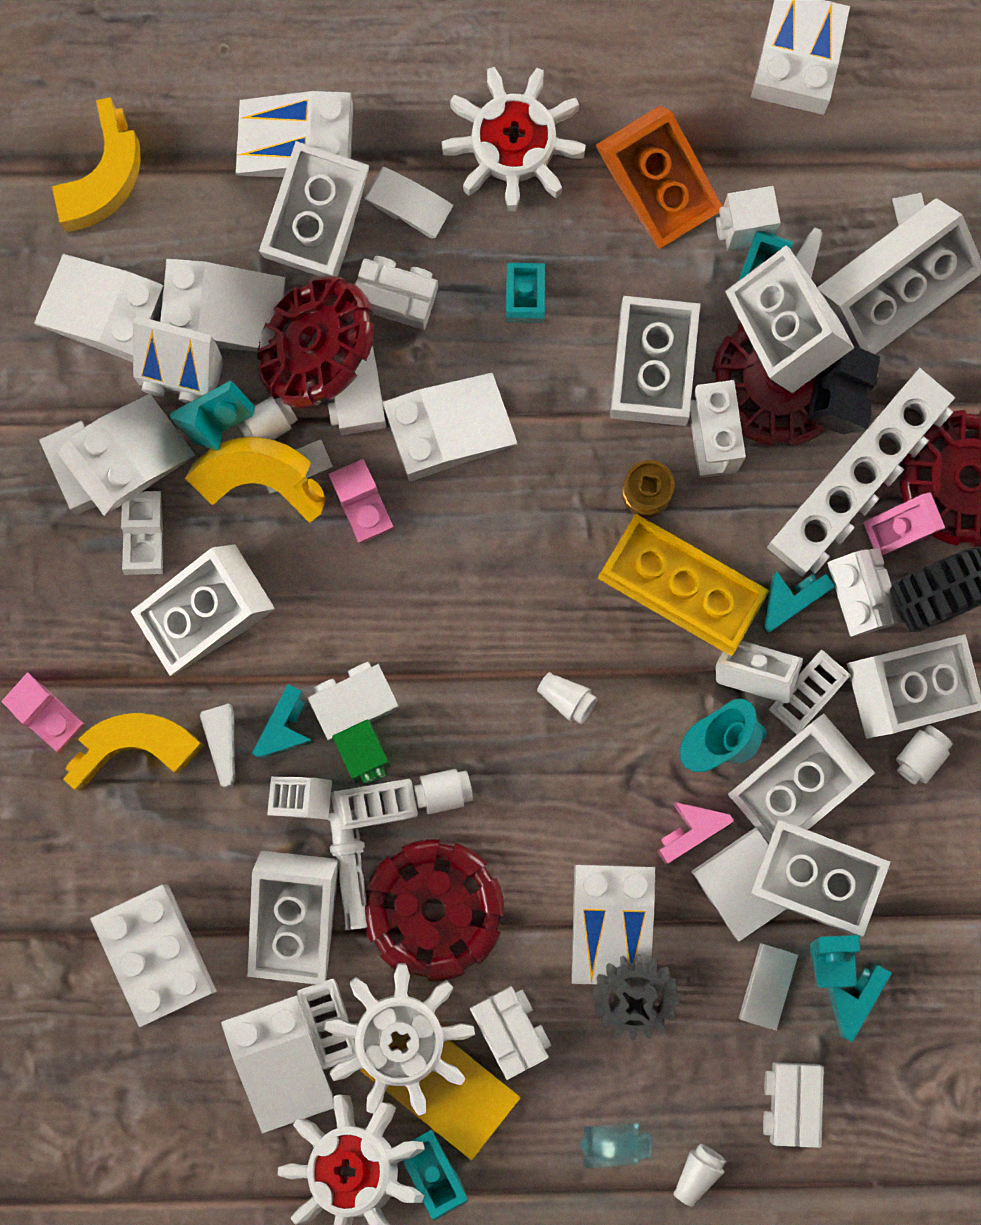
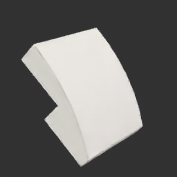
[691,827,787,941]

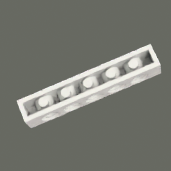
[767,368,955,577]

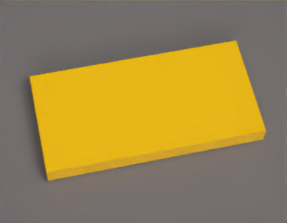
[597,513,770,656]
[359,1031,521,1161]

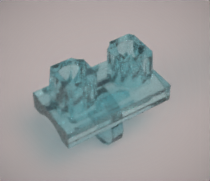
[580,1123,651,1168]

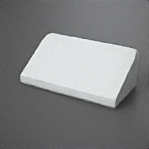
[716,641,803,703]
[738,943,798,1031]

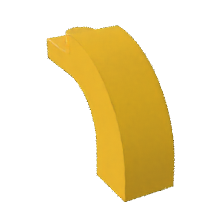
[52,97,141,232]
[185,437,327,523]
[63,713,205,791]

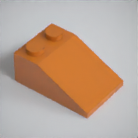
[595,106,723,249]

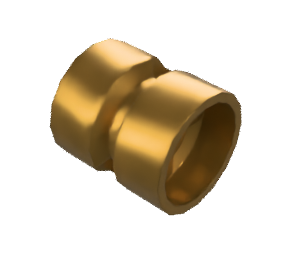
[622,460,675,517]

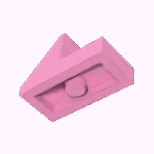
[328,459,394,544]
[863,492,945,556]
[2,672,85,753]
[657,802,734,864]

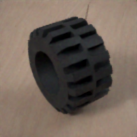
[890,548,981,632]

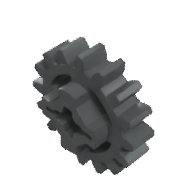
[593,954,679,1040]

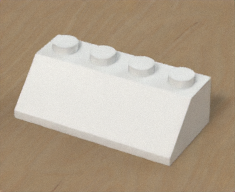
[817,198,981,354]

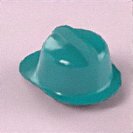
[680,699,767,772]

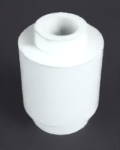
[238,396,298,440]
[896,725,953,785]
[414,769,473,815]

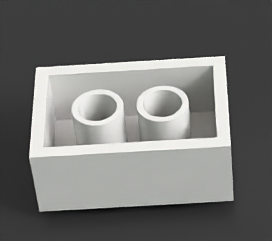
[610,296,700,426]
[90,884,217,1027]

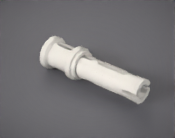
[328,810,367,930]

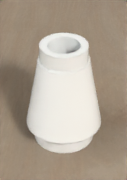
[537,672,597,724]
[673,1144,726,1207]

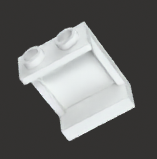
[690,380,746,478]

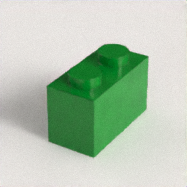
[332,719,391,785]

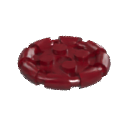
[257,276,374,408]
[712,323,835,446]
[899,410,981,547]
[365,839,504,982]

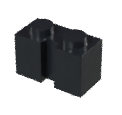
[807,345,880,435]

